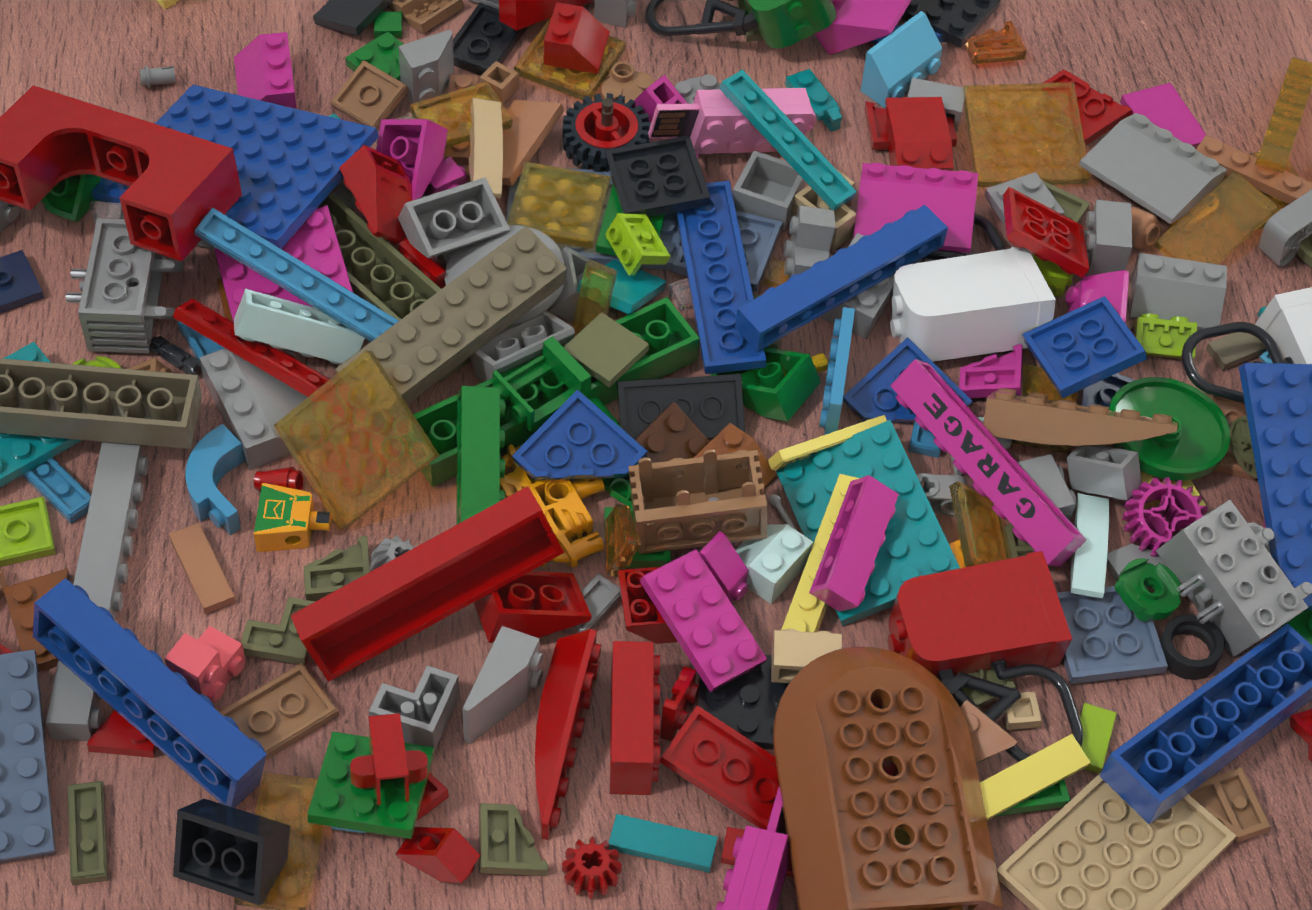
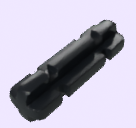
[149,336,202,376]

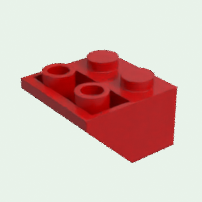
[618,567,678,644]

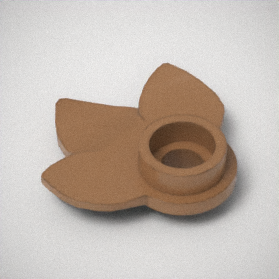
[601,62,655,107]

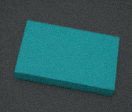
[577,260,667,314]

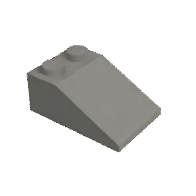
[462,626,543,744]

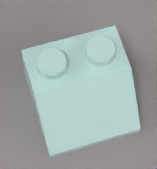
[736,524,813,604]

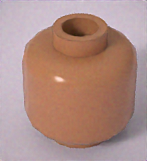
[1131,207,1160,249]

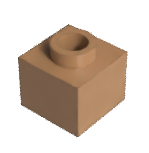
[479,61,519,105]

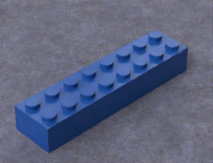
[33,578,267,808]
[1100,623,1312,824]

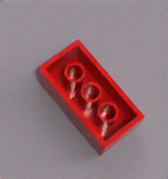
[609,641,660,795]

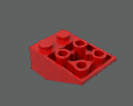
[339,145,412,245]

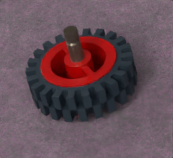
[562,93,651,172]

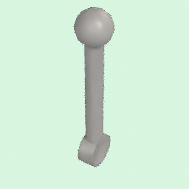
[769,494,797,530]

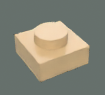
[1003,692,1042,730]

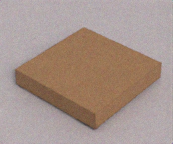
[330,60,409,131]

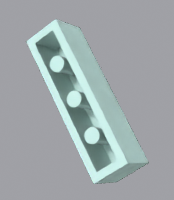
[234,289,365,365]

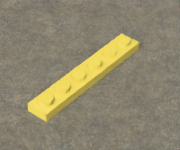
[781,474,859,632]

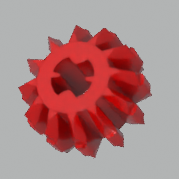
[562,836,622,899]

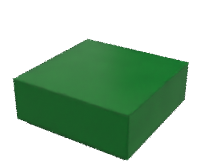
[374,11,402,38]

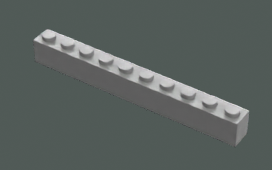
[46,442,148,741]

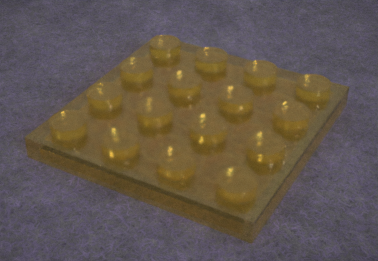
[963,82,1090,187]
[273,350,440,530]

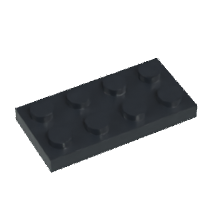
[617,374,745,439]

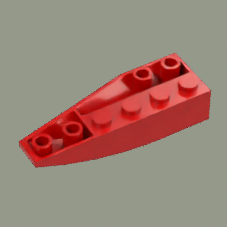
[535,629,602,840]

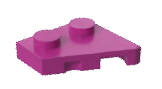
[959,344,1023,398]

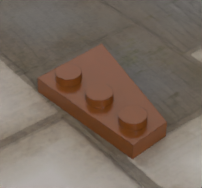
[3,568,70,672]

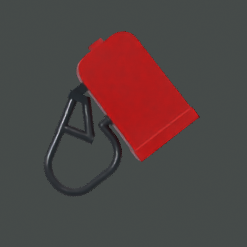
[888,551,1083,762]

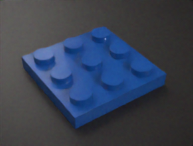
[1022,296,1147,398]

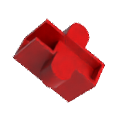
[350,713,428,805]

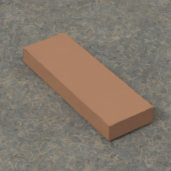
[169,522,236,614]

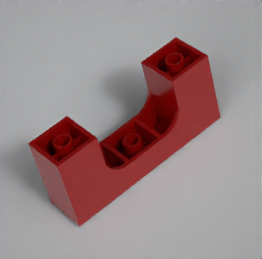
[0,85,242,261]

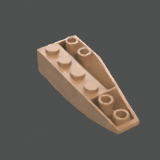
[983,388,1178,446]

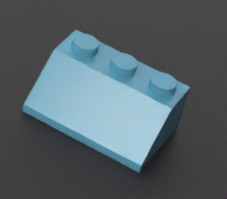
[860,11,942,108]

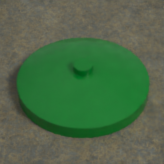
[1108,377,1230,481]

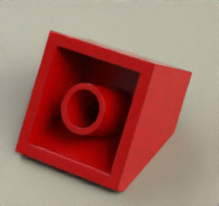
[544,2,610,74]

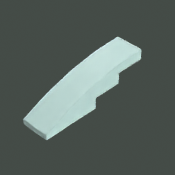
[1070,493,1109,599]

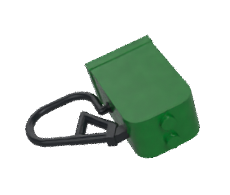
[645,0,836,49]

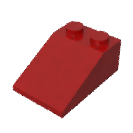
[885,97,954,171]
[474,571,592,643]

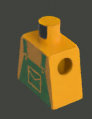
[254,483,332,552]

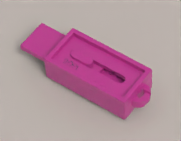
[716,786,789,910]

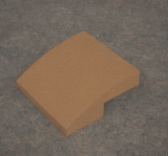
[388,0,464,34]

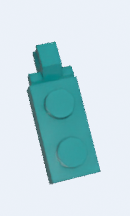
[785,68,842,132]

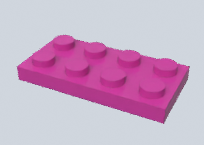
[640,549,767,693]

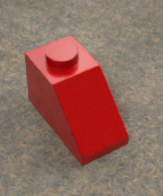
[395,827,481,883]

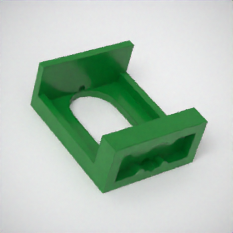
[492,336,591,431]

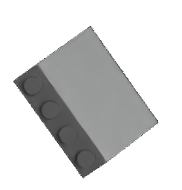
[1079,113,1227,224]
[199,348,337,470]

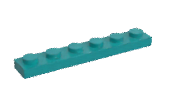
[719,69,857,211]

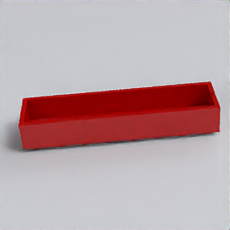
[290,486,564,682]

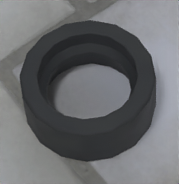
[1160,614,1224,680]

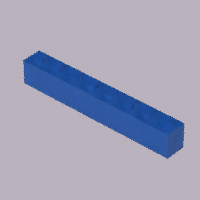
[735,205,948,352]

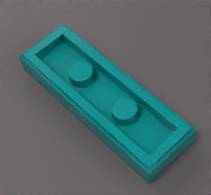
[609,814,718,873]

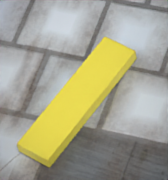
[768,415,887,471]

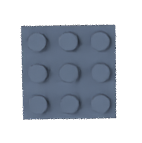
[673,211,783,292]
[1057,586,1168,684]

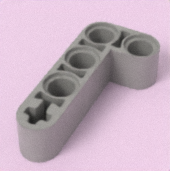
[1258,189,1312,267]

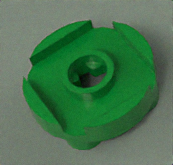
[1114,558,1182,622]

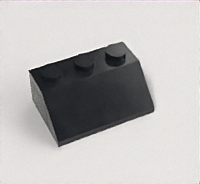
[173,798,290,905]

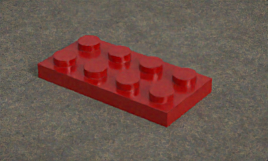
[660,705,780,830]

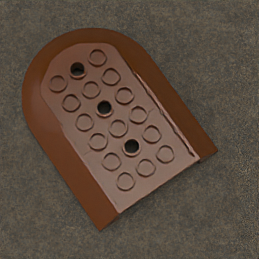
[773,647,1004,910]

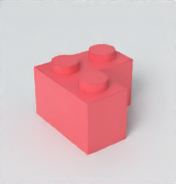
[164,626,246,702]

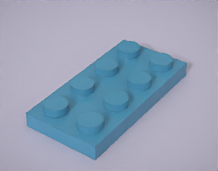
[819,307,855,435]

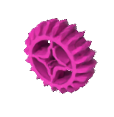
[1122,477,1208,557]

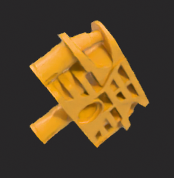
[500,444,605,567]

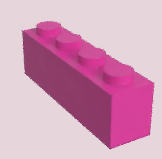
[809,475,899,612]

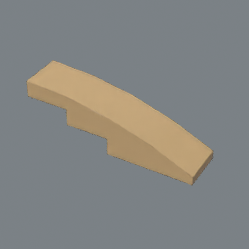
[468,98,503,199]

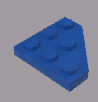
[843,337,972,423]
[512,389,648,480]

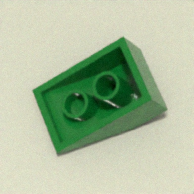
[710,347,821,422]

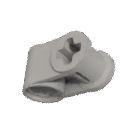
[917,473,969,516]

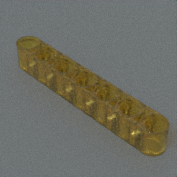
[1255,57,1312,173]

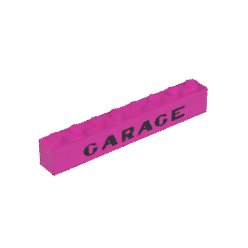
[890,359,1086,567]

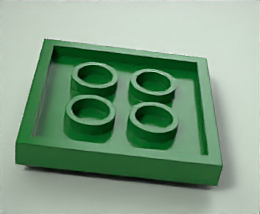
[307,731,434,839]

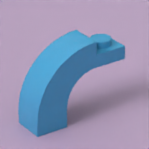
[185,424,245,536]

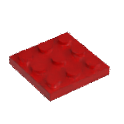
[1002,187,1089,278]

